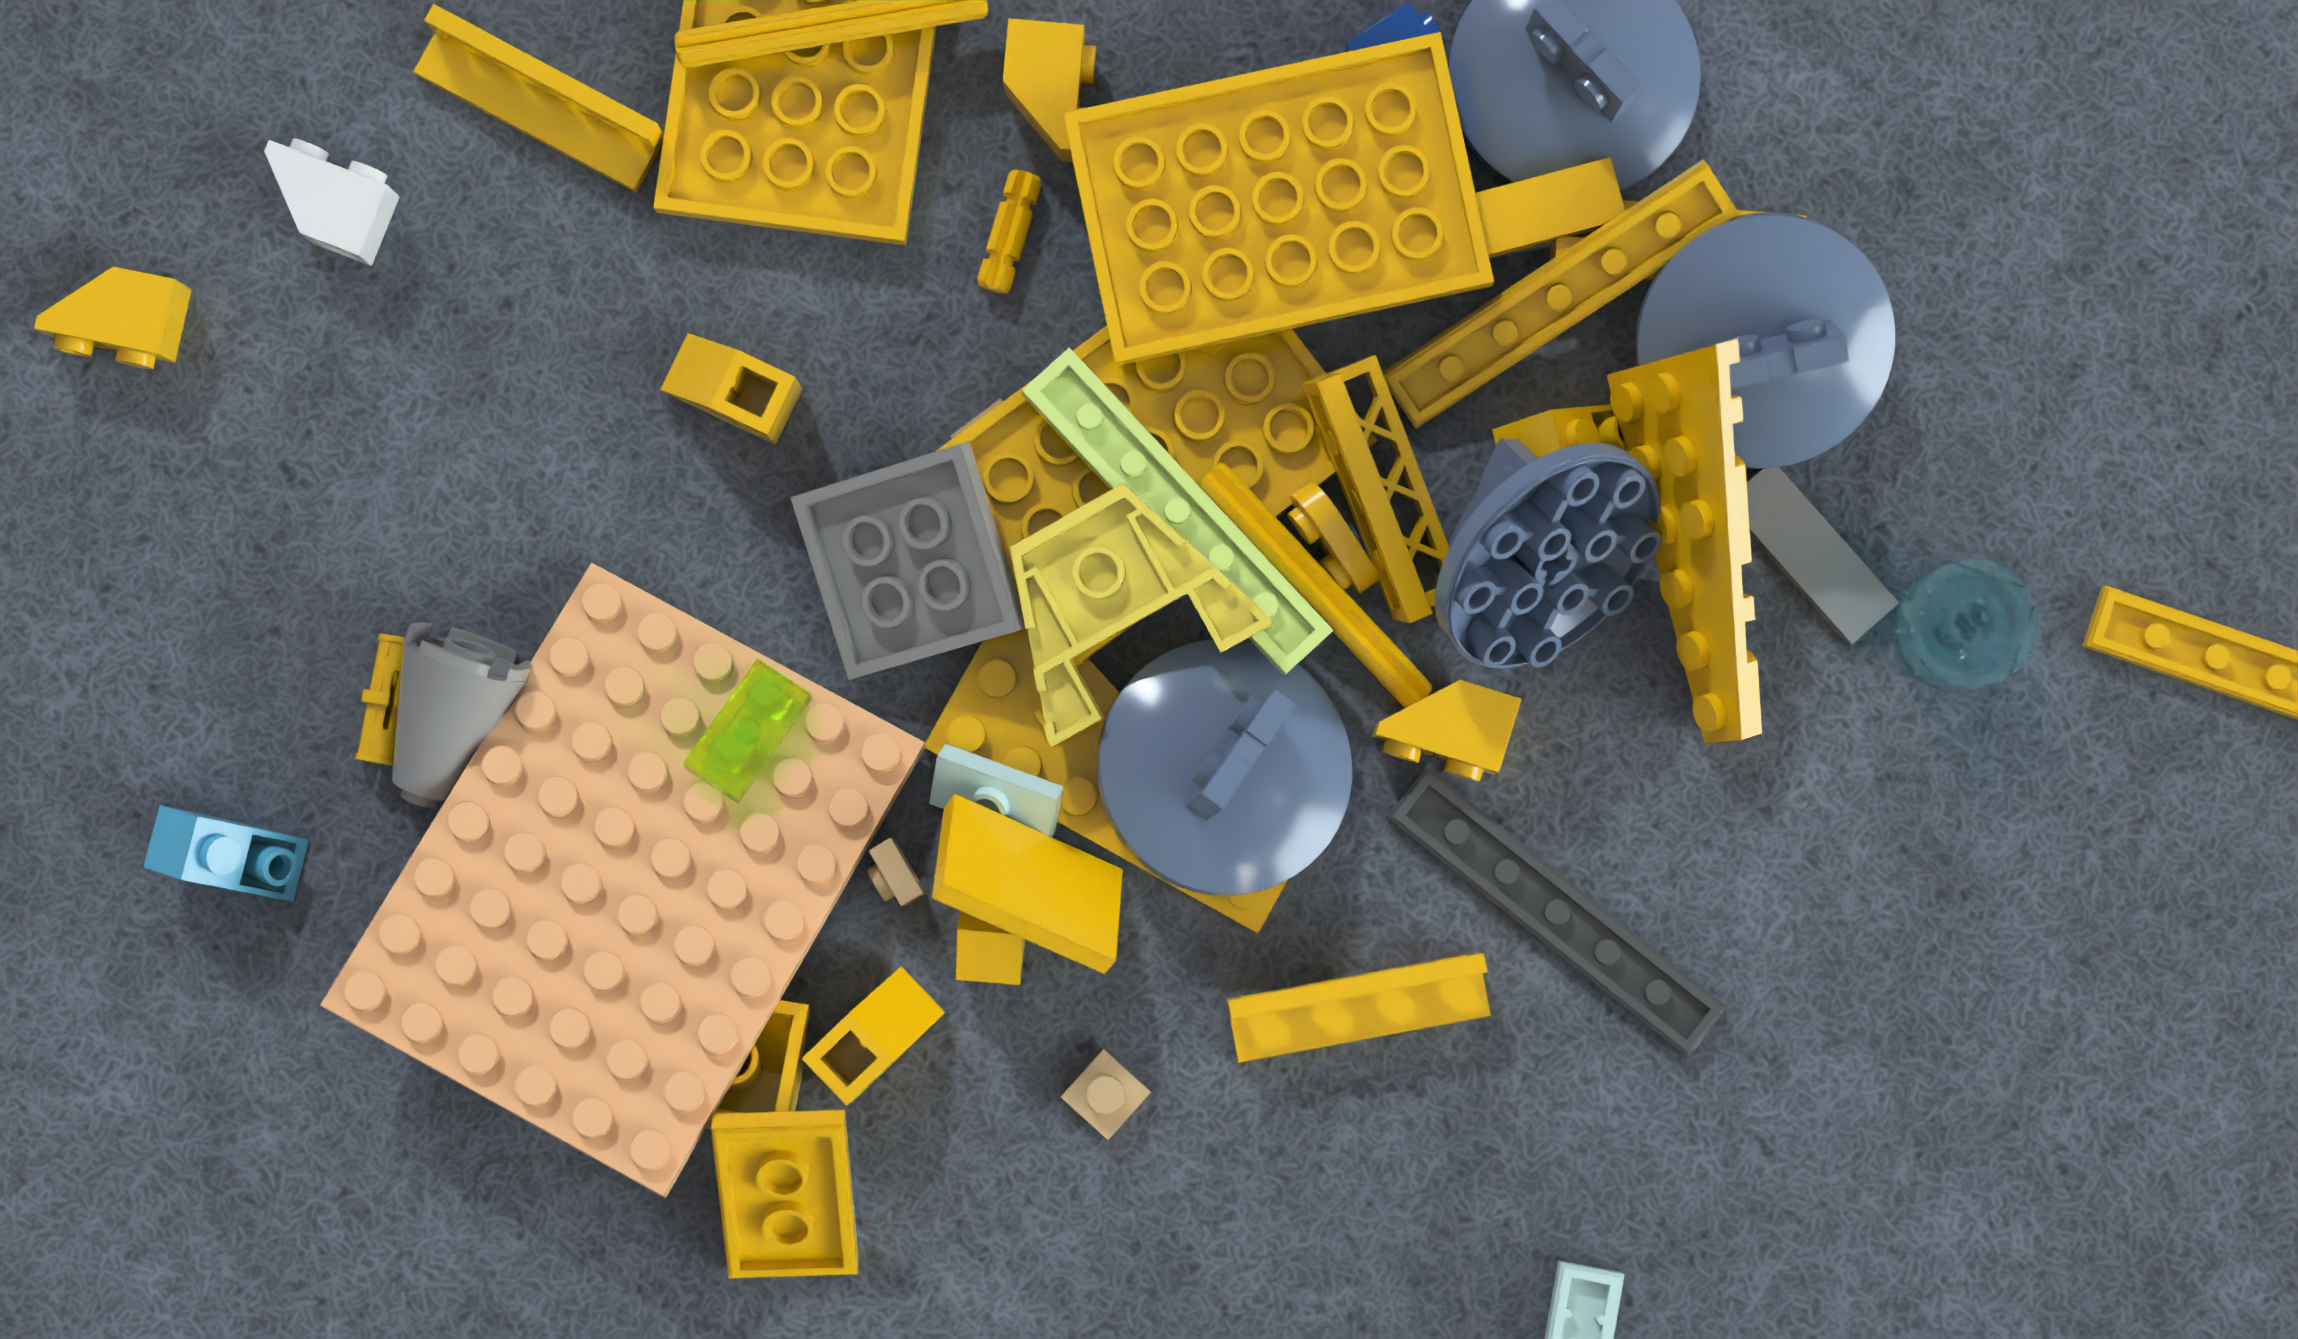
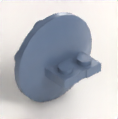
[1448,0,1701,193]
[1635,212,1895,468]
[1435,438,1662,669]
[1097,640,1352,896]

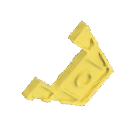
[1010,483,1274,747]

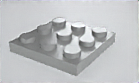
[790,441,1025,680]

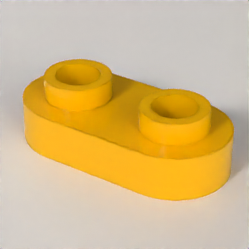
[1287,480,1380,595]

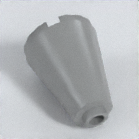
[392,622,532,808]

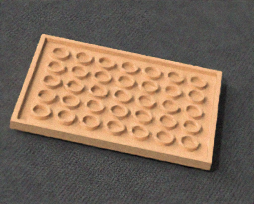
[320,562,925,1199]

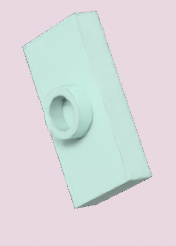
[929,743,1064,837]
[1544,1260,1625,1339]

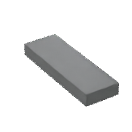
[1747,467,1899,646]

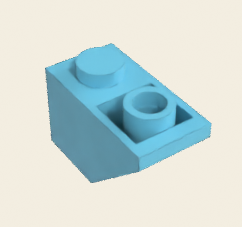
[143,805,309,902]

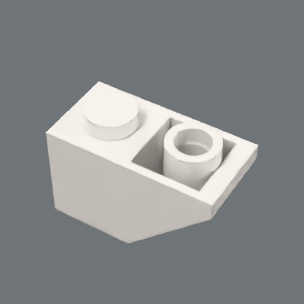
[264,138,400,266]

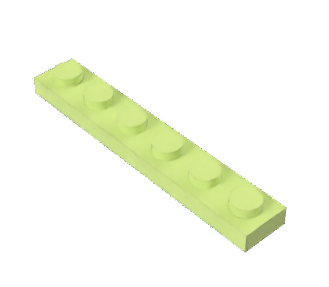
[1022,347,1333,676]

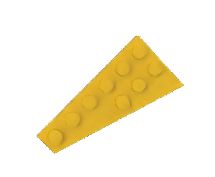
[1606,339,1762,744]
[925,628,1288,934]

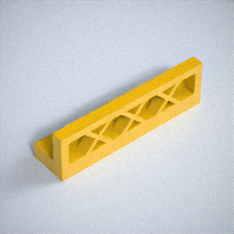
[413,4,664,193]
[1302,355,1450,623]
[1226,952,1491,1063]

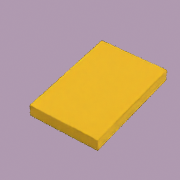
[932,793,1123,974]
[711,1110,858,1278]

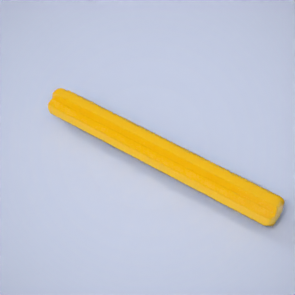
[674,0,988,68]
[1197,463,1433,708]

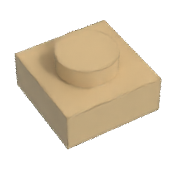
[866,838,927,906]
[1061,1049,1151,1140]

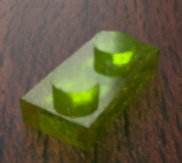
[683,658,812,804]

